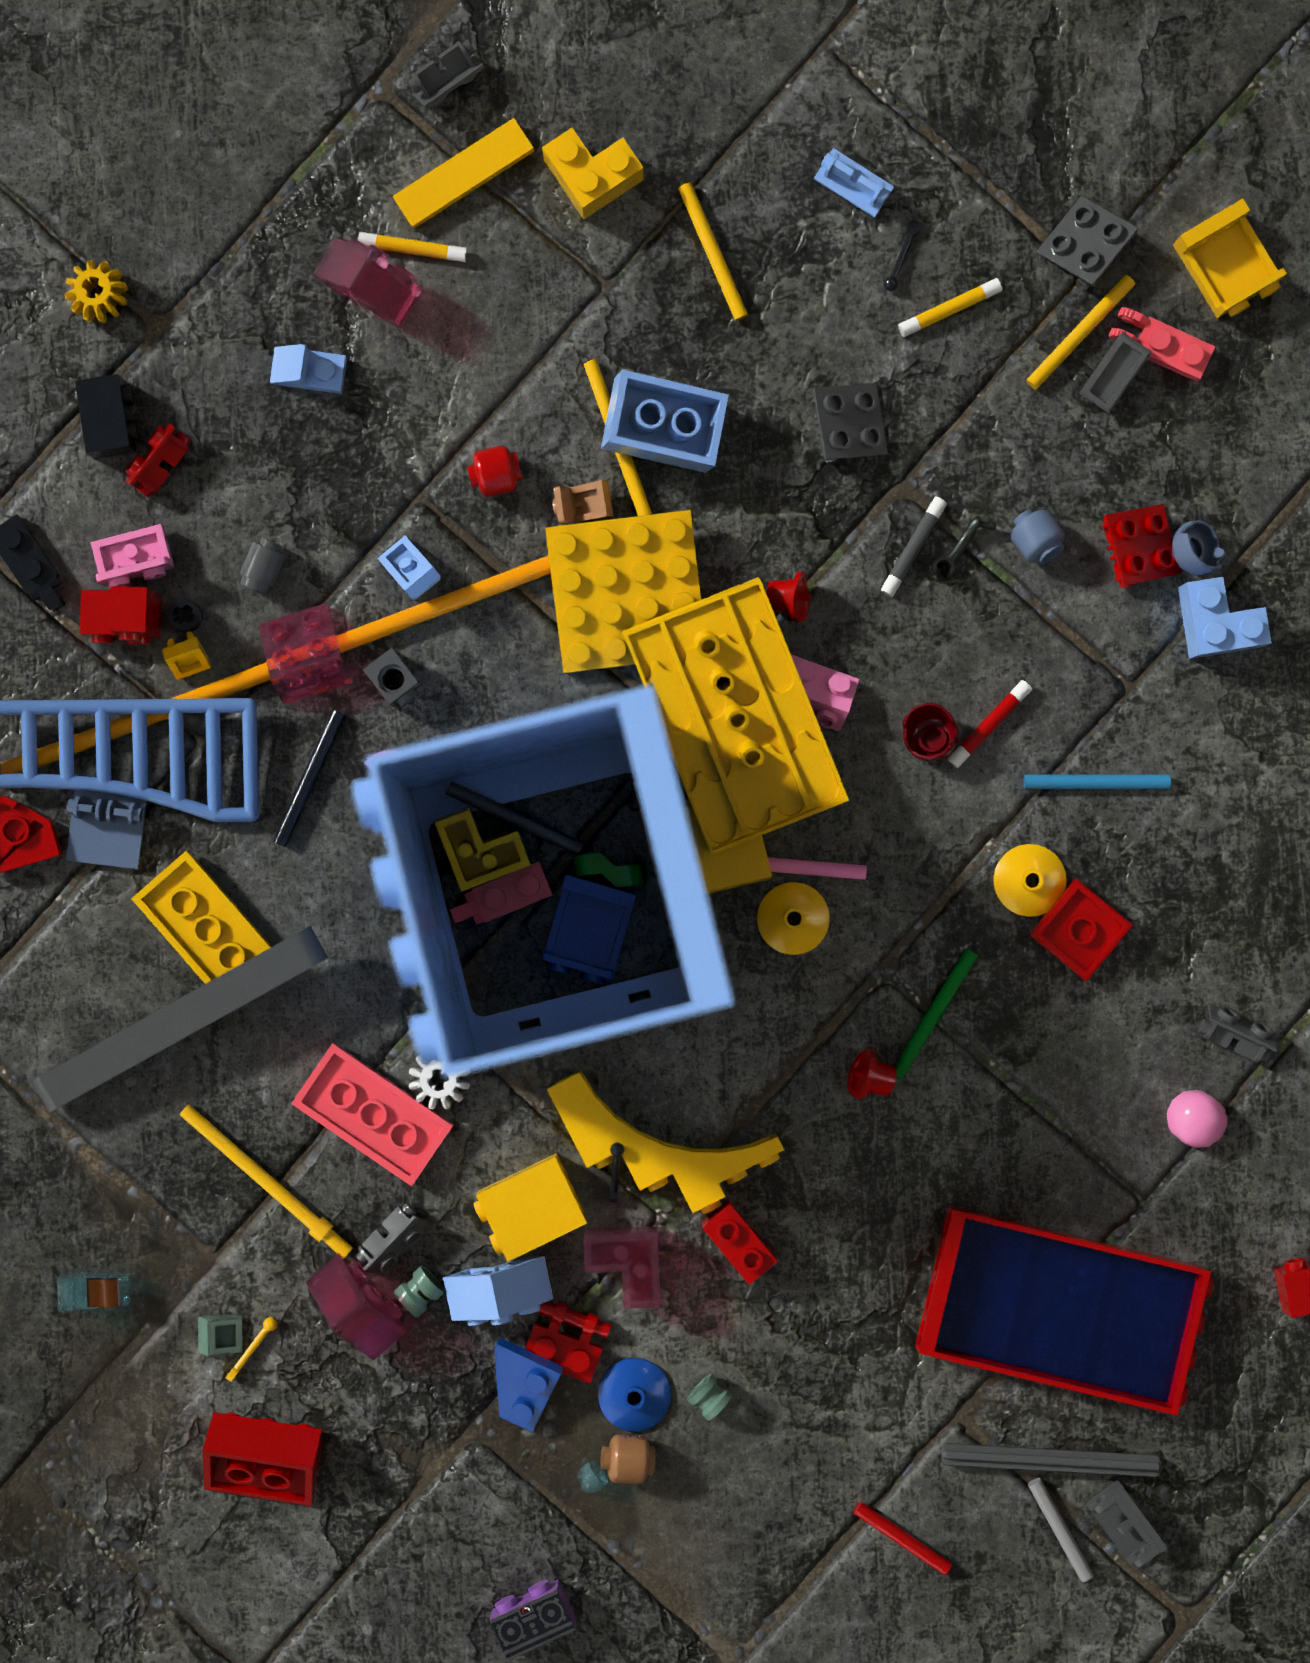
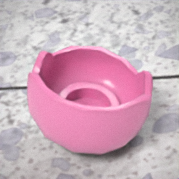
[1167,1090,1228,1148]

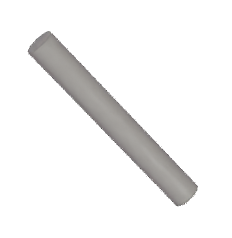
[1028,1478,1094,1582]

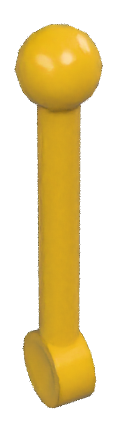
[225,1317,278,1382]

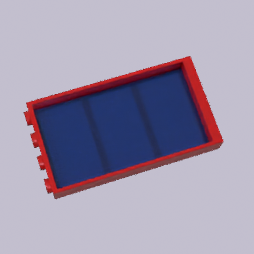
[915,1205,1214,1416]

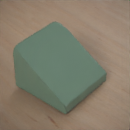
[198,1315,243,1357]

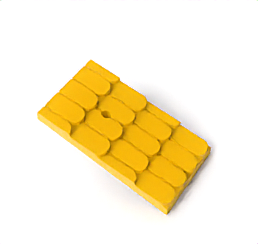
[622,577,849,855]

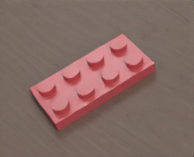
[291,1042,454,1186]

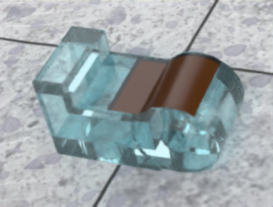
[57,1272,131,1312]

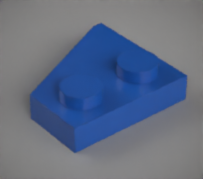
[494,1337,563,1432]

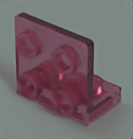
[259,603,352,705]

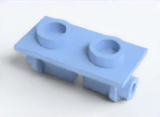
[814,148,894,218]

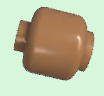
[600,1434,655,1485]

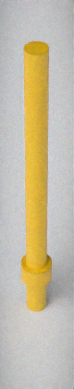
[583,359,652,516]
[179,1104,353,1259]

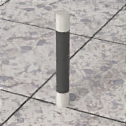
[880,496,947,598]

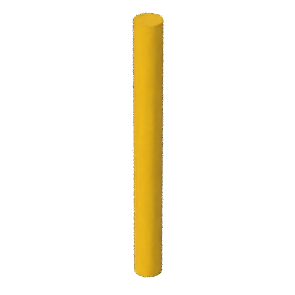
[678,182,748,321]
[1026,275,1135,390]

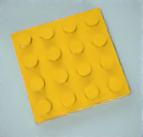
[545,510,701,673]

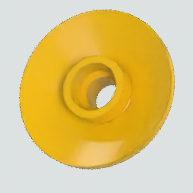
[993,844,1066,917]
[757,882,830,955]

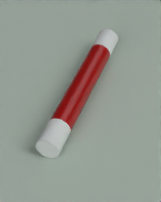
[947,680,1033,768]

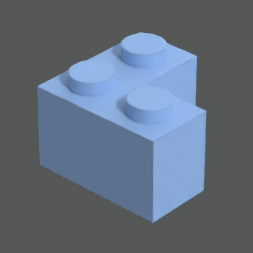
[1178,577,1272,659]
[443,1256,553,1326]

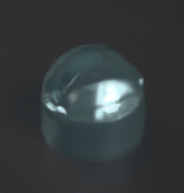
[576,1460,608,1493]

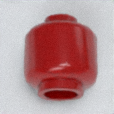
[467,445,522,497]

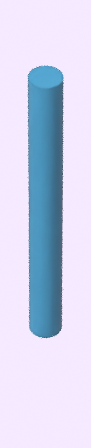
[1023,774,1171,789]

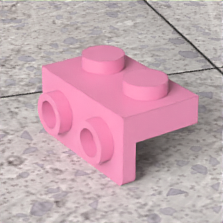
[90,524,175,589]
[791,654,860,731]

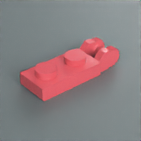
[1108,307,1215,382]

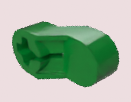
[572,852,645,888]

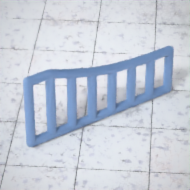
[0,698,259,822]

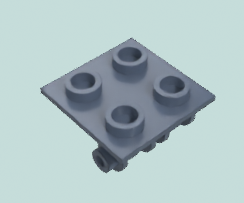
[66,790,147,869]

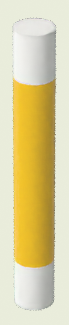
[358,232,467,262]
[898,278,1002,337]

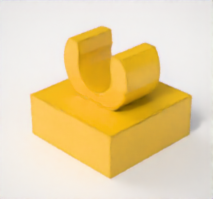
[162,631,211,680]

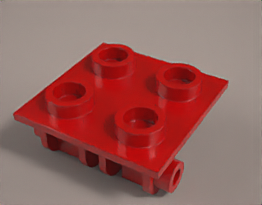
[1101,504,1181,588]

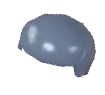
[1172,520,1226,575]

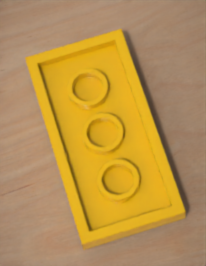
[131,851,272,984]

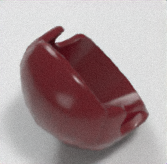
[902,703,958,763]

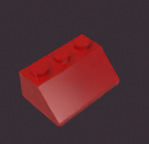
[202,1412,322,1506]

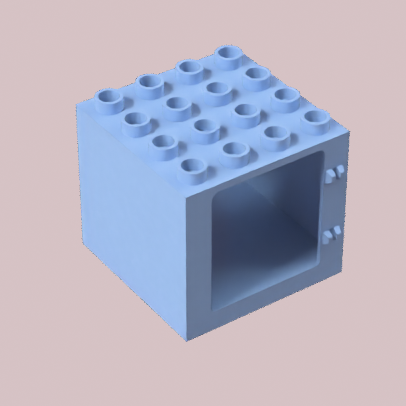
[352,685,733,1077]

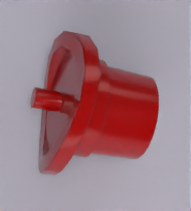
[766,571,811,622]
[847,1049,897,1099]

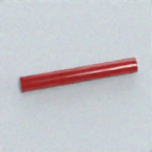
[853,1501,952,1576]

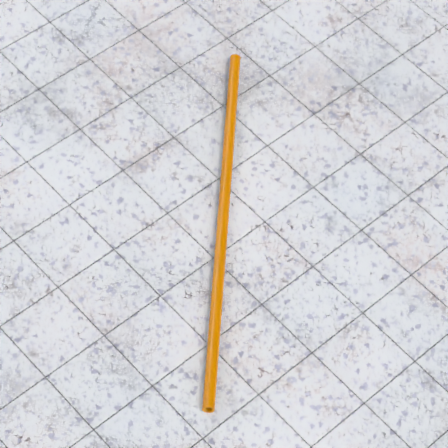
[1,556,551,774]

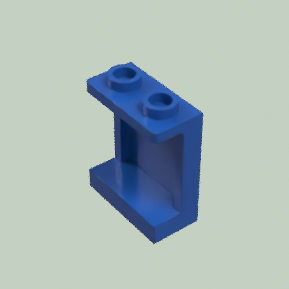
[541,875,637,984]

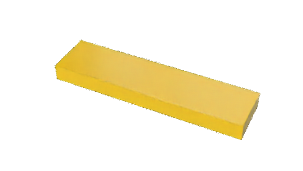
[392,118,534,229]

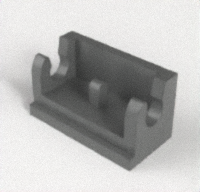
[1085,1480,1168,1568]

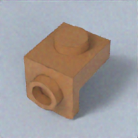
[553,480,614,524]

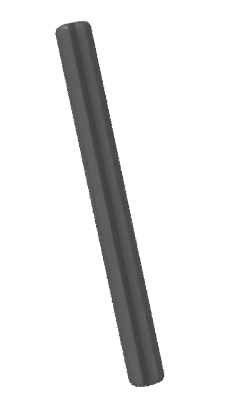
[941,1443,1160,1477]

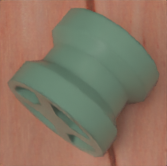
[687,1373,733,1421]

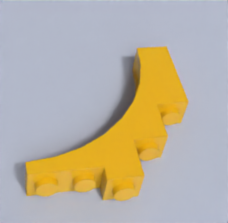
[547,1070,784,1214]

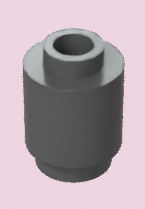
[239,538,287,595]

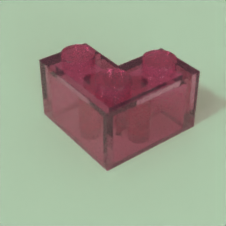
[313,238,423,327]
[583,1226,661,1309]
[306,1253,407,1361]

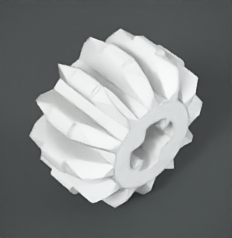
[409,1057,470,1109]

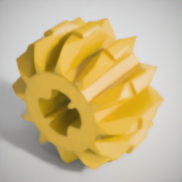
[65,260,128,323]

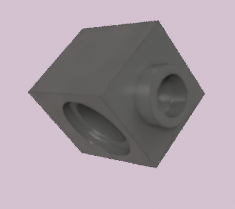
[363,648,422,707]

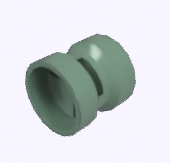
[394,1265,446,1318]

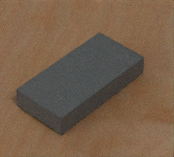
[1079,331,1152,413]

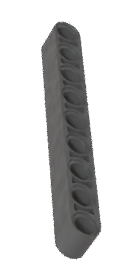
[31,926,328,1113]

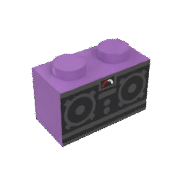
[490,1579,576,1661]

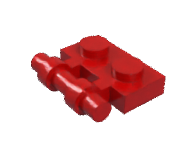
[525,1301,612,1383]

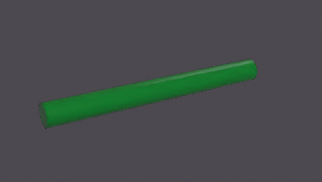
[894,948,978,1080]

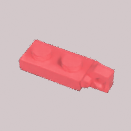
[450,862,553,925]

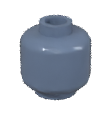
[1011,509,1066,564]

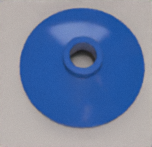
[598,1358,671,1432]

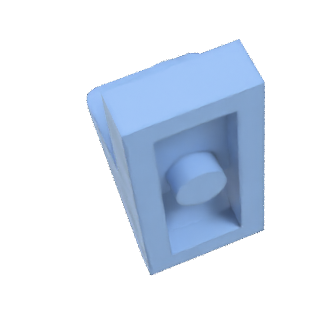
[270,344,347,394]
[378,536,441,600]

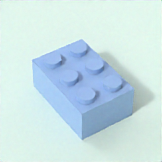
[601,369,729,473]

